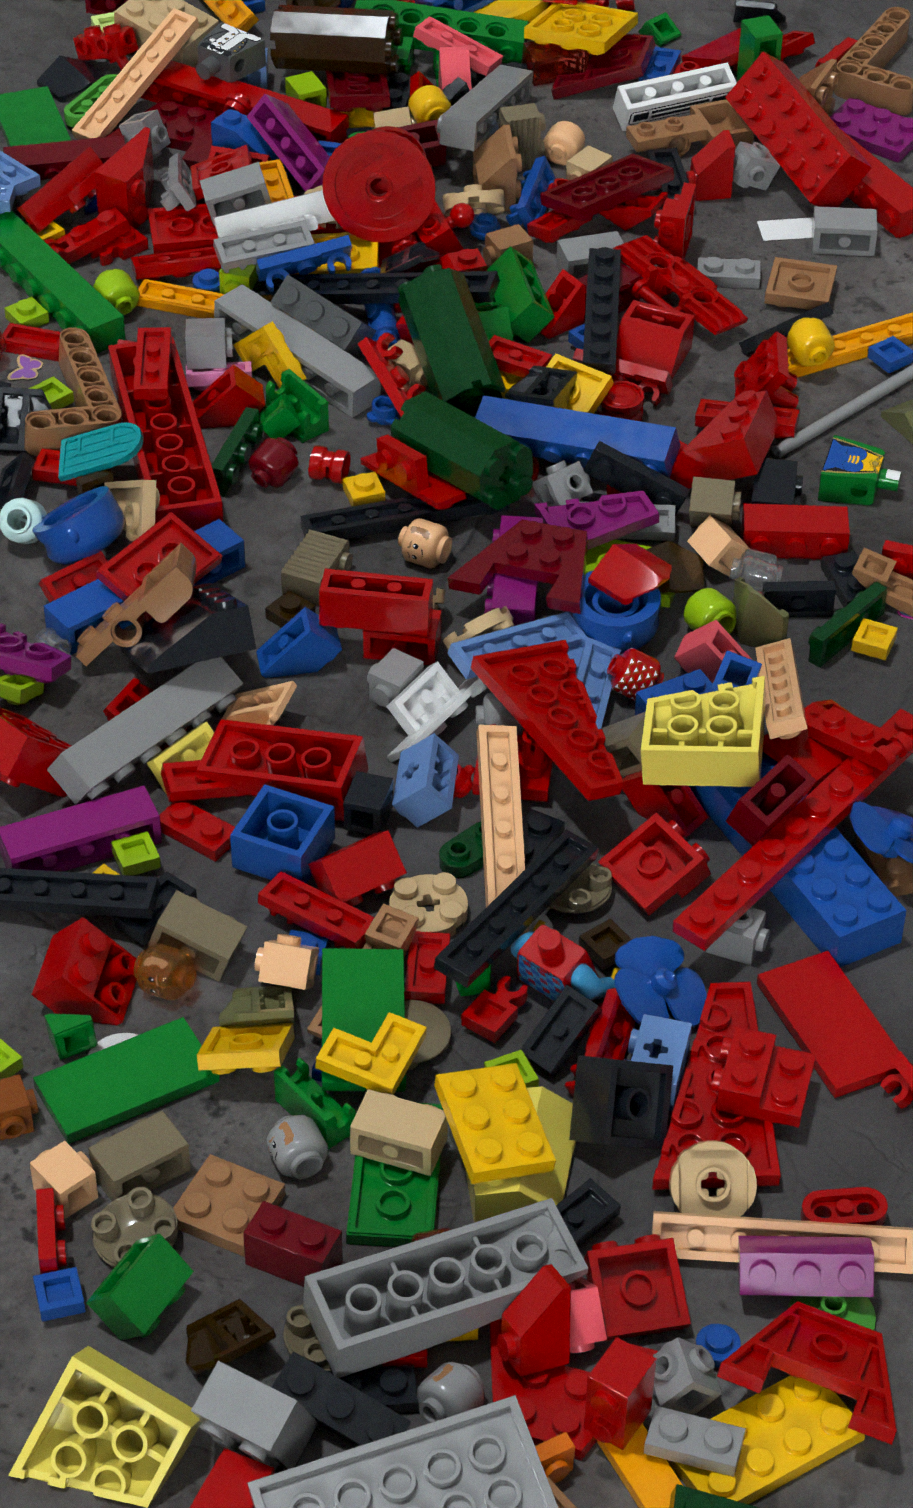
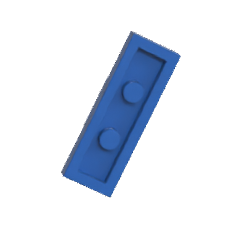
[506,156,556,233]
[256,235,352,292]

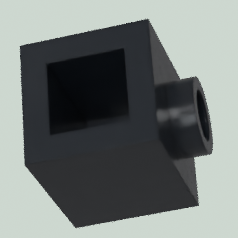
[343,771,393,835]

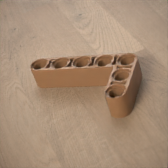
[833,7,913,115]
[24,328,122,456]

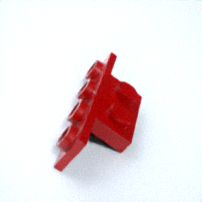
[18,146,103,234]
[360,434,466,509]

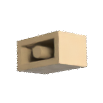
[350,1089,448,1176]

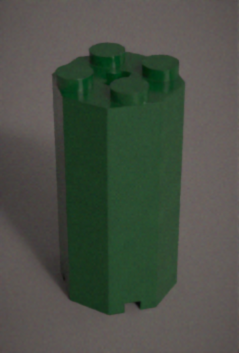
[397,264,506,411]
[390,391,533,510]

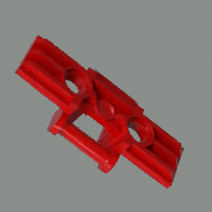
[613,235,748,335]

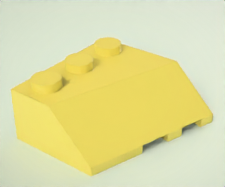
[641,676,765,787]
[465,1086,576,1222]
[8,1346,202,1508]

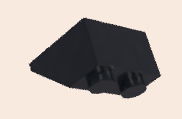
[569,1055,673,1149]

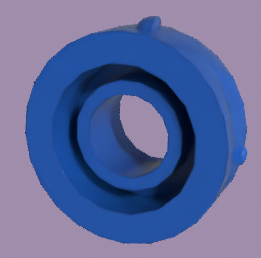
[32,486,125,565]
[570,570,661,653]

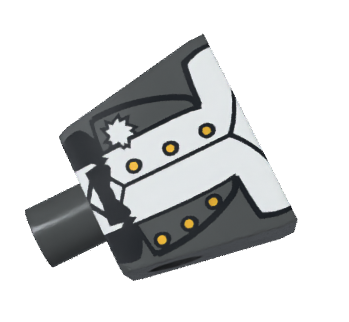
[196,22,266,82]

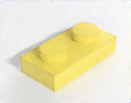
[147,722,214,793]

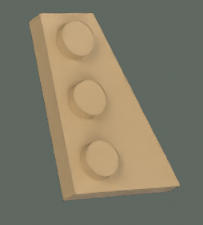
[105,480,160,541]

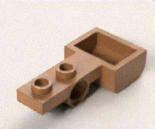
[626,99,754,157]
[76,543,197,666]

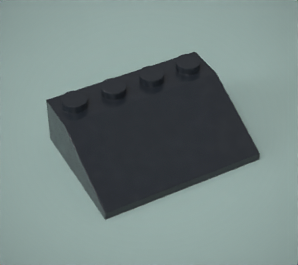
[120,583,257,673]

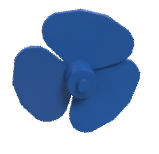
[850,801,913,864]
[614,936,707,1027]

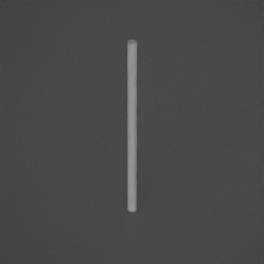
[772,364,913,458]

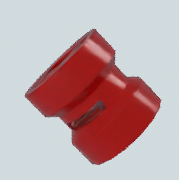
[308,445,351,484]

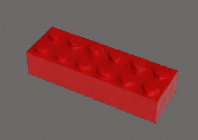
[725,51,872,207]

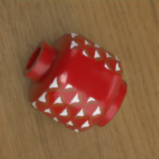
[607,648,664,701]

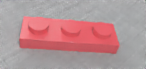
[413,16,503,76]

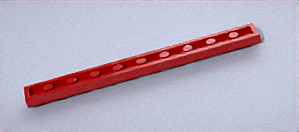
[672,708,913,951]

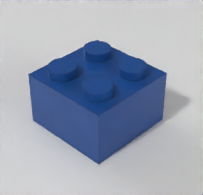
[230,784,335,884]

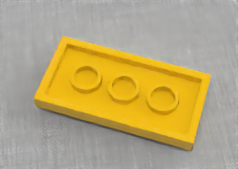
[667,1375,865,1505]

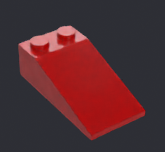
[196,719,369,821]

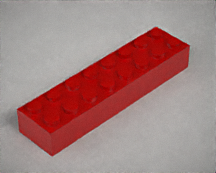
[108,337,223,531]

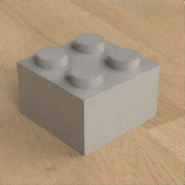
[191,1361,318,1470]

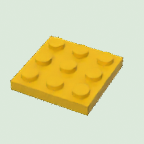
[524,2,638,55]

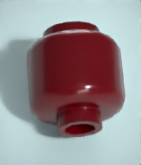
[248,437,299,488]

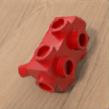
[73,23,139,70]

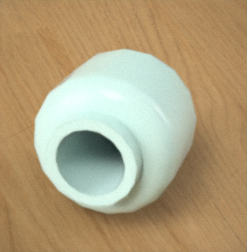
[0,498,47,544]

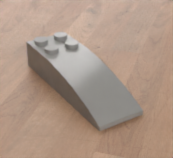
[303,1198,589,1378]

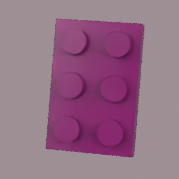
[830,98,913,163]

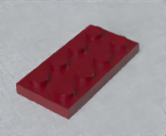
[325,71,390,112]
[540,154,674,221]

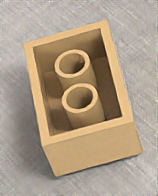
[114,0,219,67]

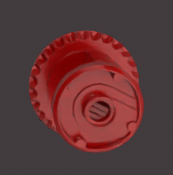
[322,126,436,242]

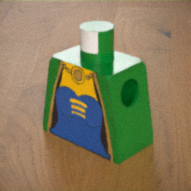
[818,435,902,505]

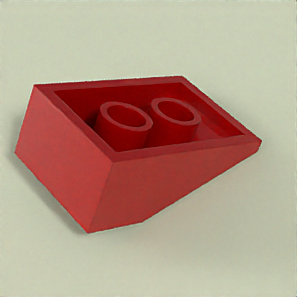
[95,127,154,229]

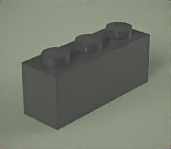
[271,274,376,358]

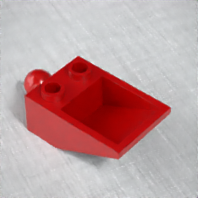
[379,199,475,268]
[763,699,855,787]

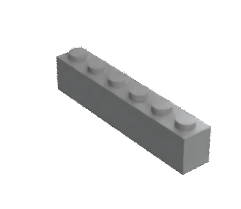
[437,64,533,151]
[214,284,381,418]
[47,657,243,805]

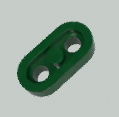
[439,822,484,878]

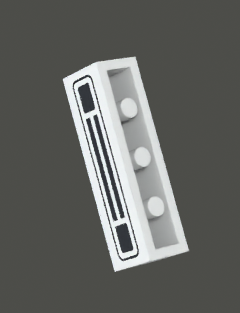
[613,62,737,131]

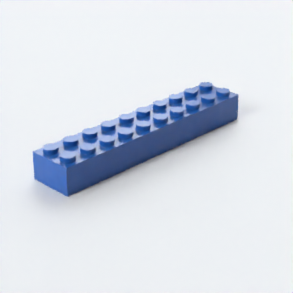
[635,669,906,967]

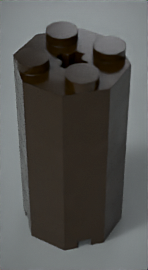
[270,5,403,75]

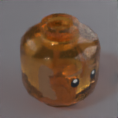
[134,943,196,1000]

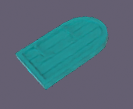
[58,422,144,482]

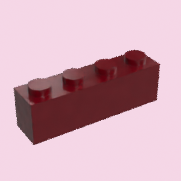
[3,135,125,191]

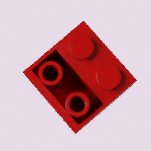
[616,300,694,380]
[31,917,142,1025]

